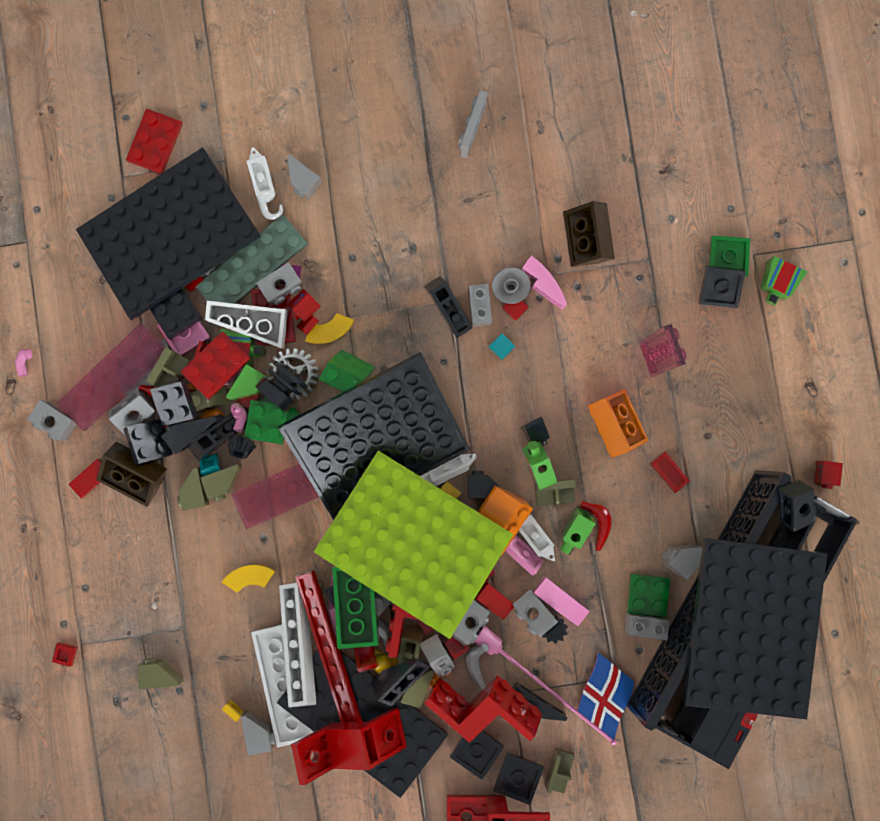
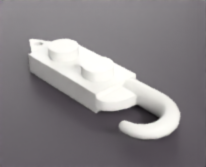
[247,147,283,220]
[420,454,477,486]
[519,514,555,561]

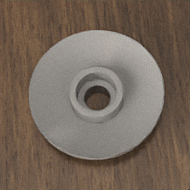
[492,268,530,304]

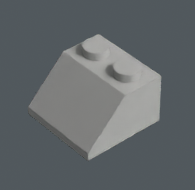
[661,544,703,580]

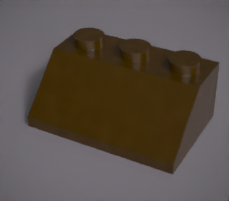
[563,201,615,267]
[96,441,167,507]

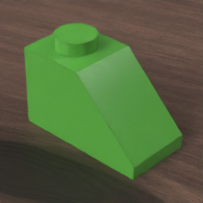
[226,364,269,400]

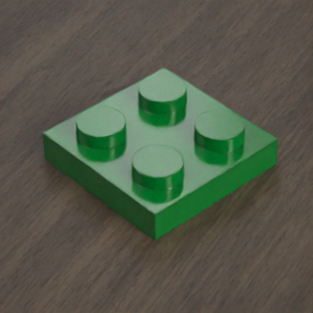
[709,235,750,277]
[244,400,289,445]
[626,573,670,617]

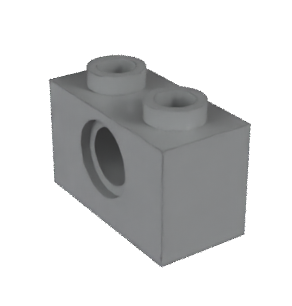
[256,262,303,305]
[468,284,492,327]
[107,388,155,435]
[28,400,79,441]
[512,589,558,637]
[452,600,490,645]
[624,612,669,640]
[419,634,455,677]

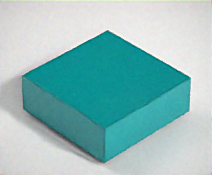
[488,334,515,360]
[199,453,221,477]

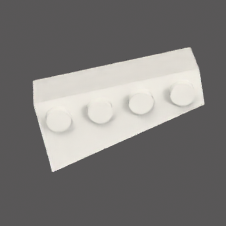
[205,301,288,348]

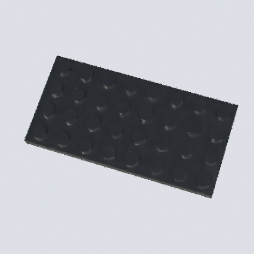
[277,649,448,798]

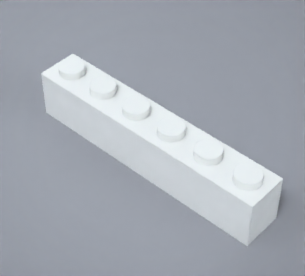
[279,583,316,707]

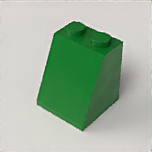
[319,349,375,392]

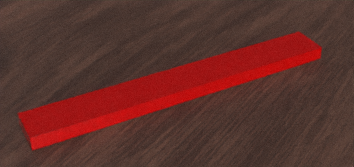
[295,570,362,722]

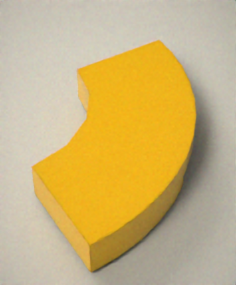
[305,313,355,345]
[222,564,276,593]

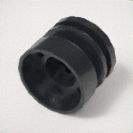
[255,360,308,412]

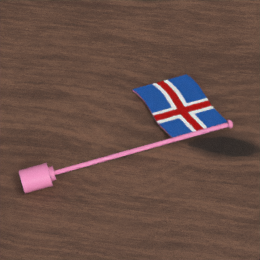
[474,626,634,745]

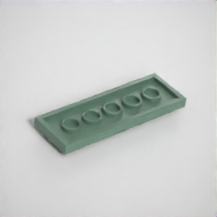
[196,215,308,304]

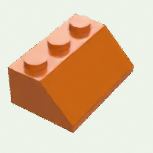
[588,389,649,458]
[478,486,533,556]

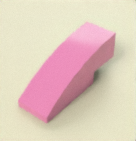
[522,255,567,310]
[533,576,590,626]

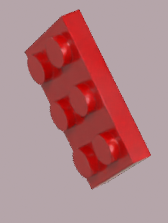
[126,108,183,174]
[180,331,251,400]

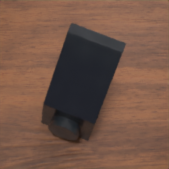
[521,417,550,446]
[468,471,501,498]

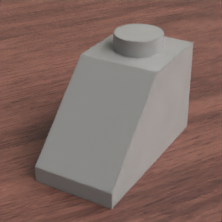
[287,155,322,200]
[241,711,276,756]

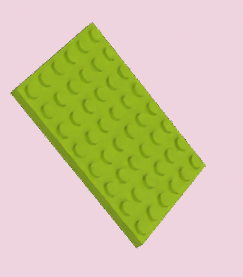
[314,451,513,639]

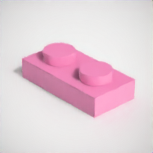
[506,535,544,576]

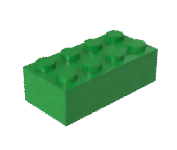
[332,567,380,649]

